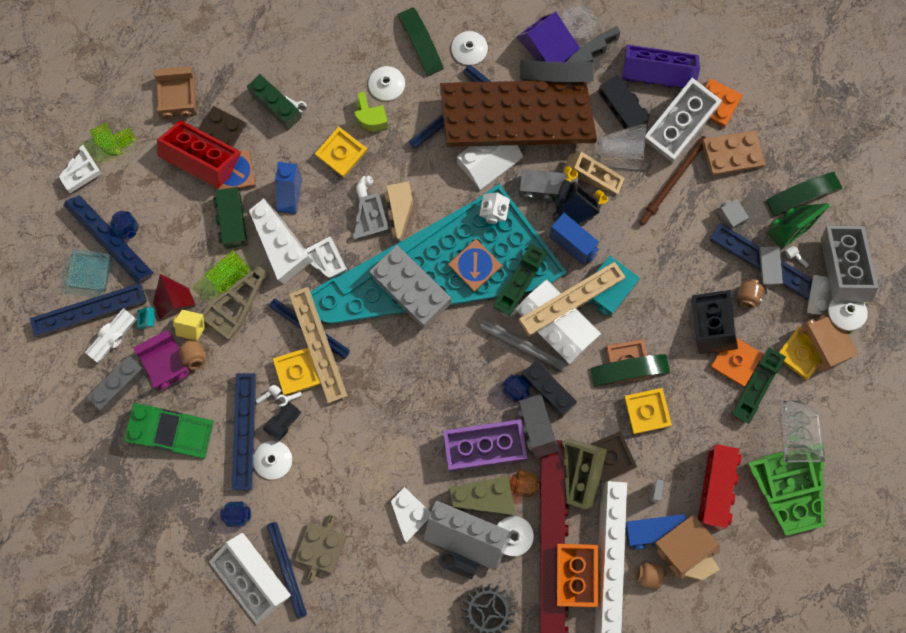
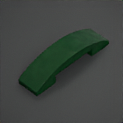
[397,7,444,77]
[766,172,842,217]
[493,244,547,317]
[732,347,786,424]
[590,354,670,387]

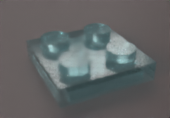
[66,249,112,292]

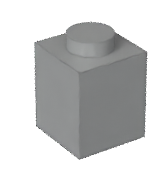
[718,199,749,230]

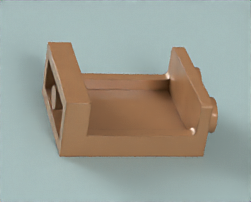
[154,66,197,119]
[799,313,858,373]
[655,515,720,580]

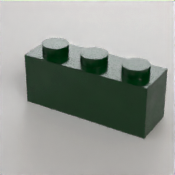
[247,74,301,130]
[213,187,248,249]

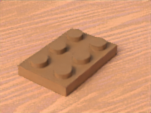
[702,130,766,176]

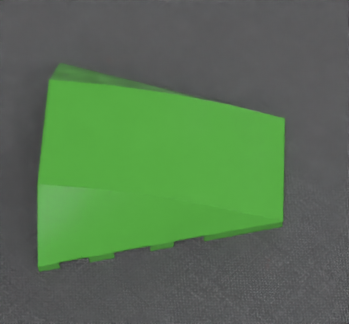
[747,444,825,536]

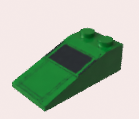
[767,203,830,250]
[124,403,214,459]

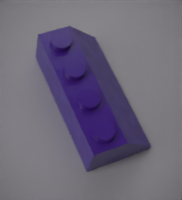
[622,44,700,89]

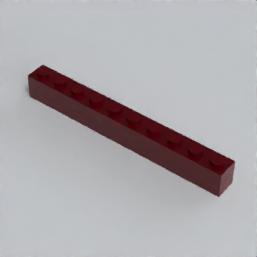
[539,440,569,633]

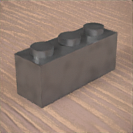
[519,169,578,202]
[87,355,147,414]
[518,394,559,458]

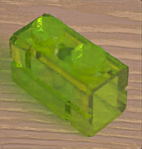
[204,250,250,294]

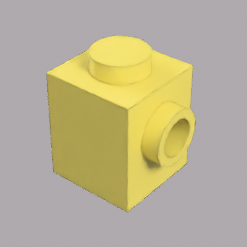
[173,310,205,341]

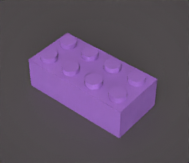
[443,419,527,472]

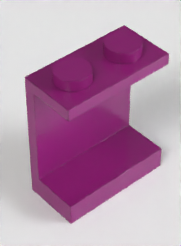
[133,330,191,391]

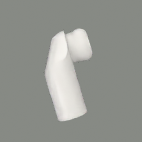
[356,176,373,201]

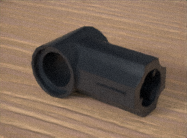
[263,402,302,442]
[438,551,479,580]

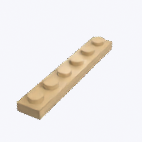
[518,262,626,337]
[289,287,347,403]

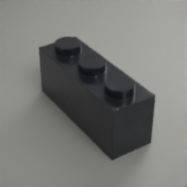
[598,75,649,136]
[521,360,577,419]

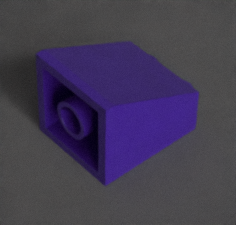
[516,12,580,62]

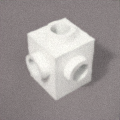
[479,193,510,224]

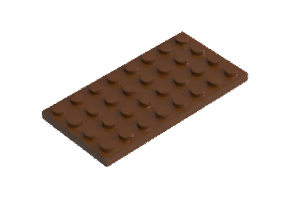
[440,81,597,147]

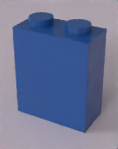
[549,213,599,266]

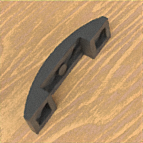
[520,59,594,82]

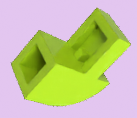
[355,91,389,132]

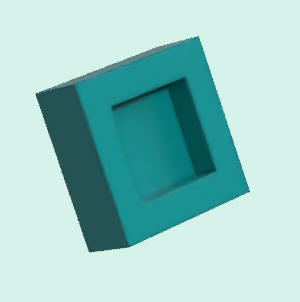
[136,307,155,330]

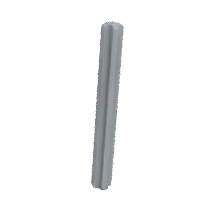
[479,319,567,371]

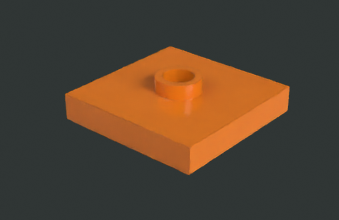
[710,338,764,388]

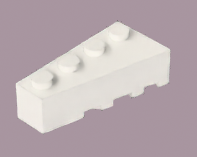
[249,199,314,284]

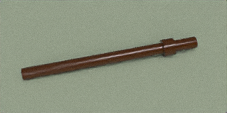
[638,136,706,226]

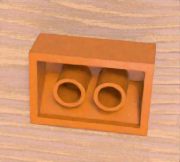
[557,544,598,607]

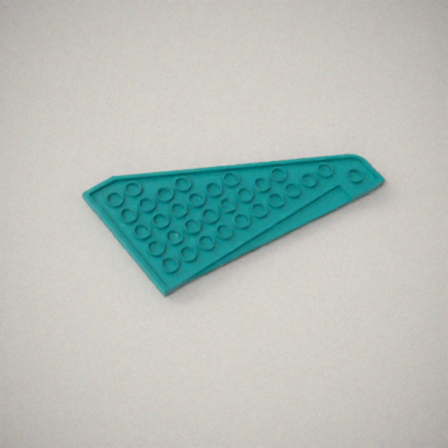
[311,184,567,324]

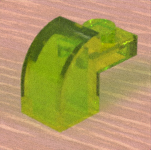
[89,122,137,156]

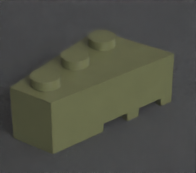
[562,439,607,509]
[449,476,516,516]

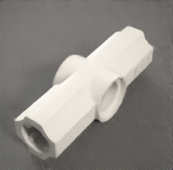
[85,308,137,363]

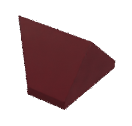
[153,274,196,320]

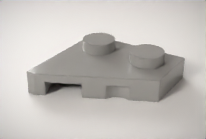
[353,193,389,239]

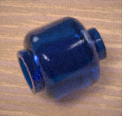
[110,211,139,239]
[501,374,530,402]
[220,501,251,527]

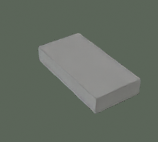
[759,246,783,286]
[648,479,664,504]

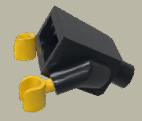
[552,166,608,224]

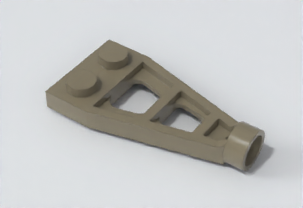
[201,265,269,341]

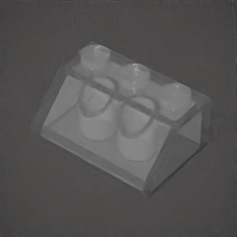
[779,401,825,462]

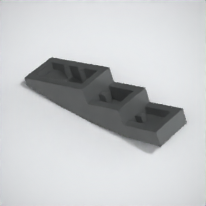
[566,26,620,62]

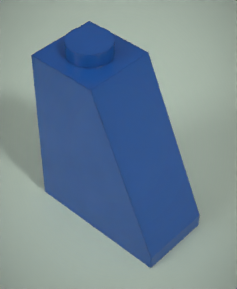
[275,162,302,214]

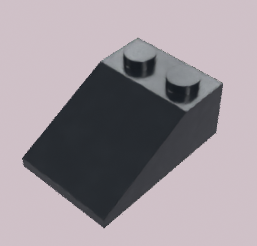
[692,290,738,354]

